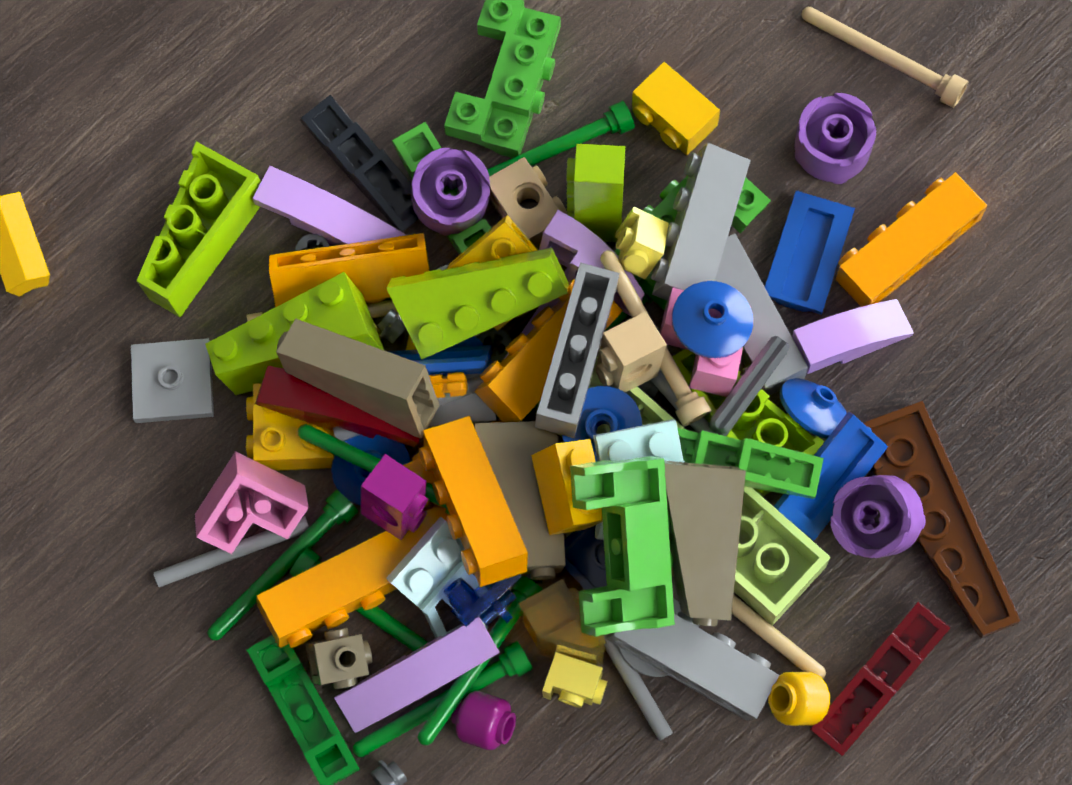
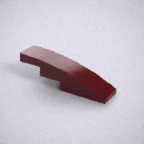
[255,366,420,447]
[811,601,951,756]

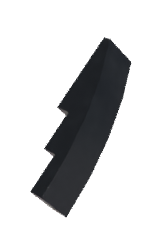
[300,95,419,232]

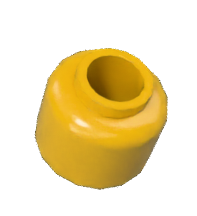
[768,672,830,726]

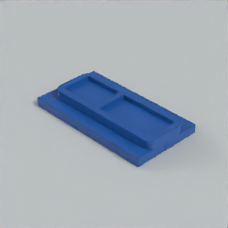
[765,191,855,315]
[387,345,493,376]
[774,411,888,541]

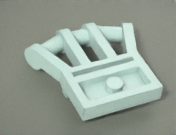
[593,419,685,540]
[386,517,522,638]

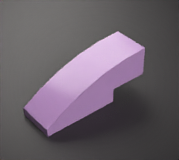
[539,210,645,316]
[792,299,914,374]

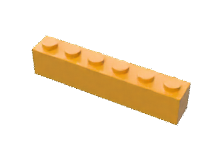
[256,505,449,648]

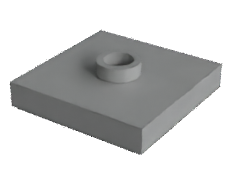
[131,338,214,423]

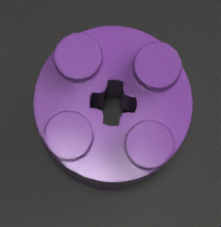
[794,93,876,184]
[411,148,490,236]
[831,475,926,558]

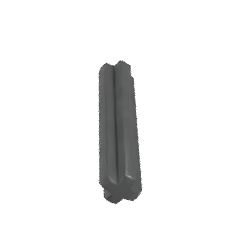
[709,336,789,436]

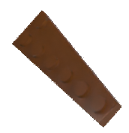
[863,401,1021,638]

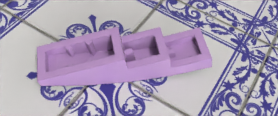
[253,166,406,246]
[334,616,500,733]

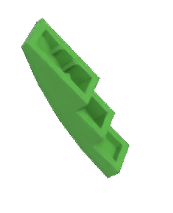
[677,427,824,499]

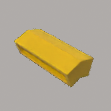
[0,192,50,296]

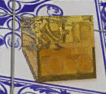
[519,579,607,667]

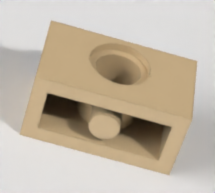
[489,157,568,248]
[595,311,667,392]

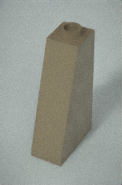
[276,319,440,439]
[474,421,565,580]
[664,461,746,626]

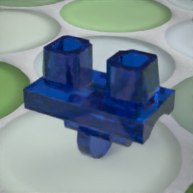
[443,574,522,627]

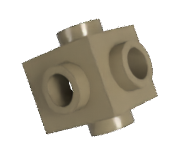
[305,627,372,689]

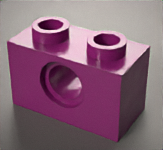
[361,454,428,540]

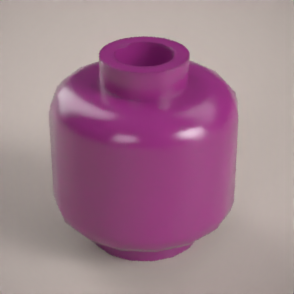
[451,691,516,750]

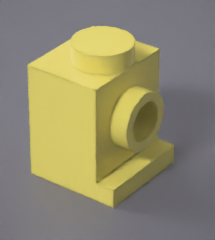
[615,207,669,279]
[542,652,608,708]

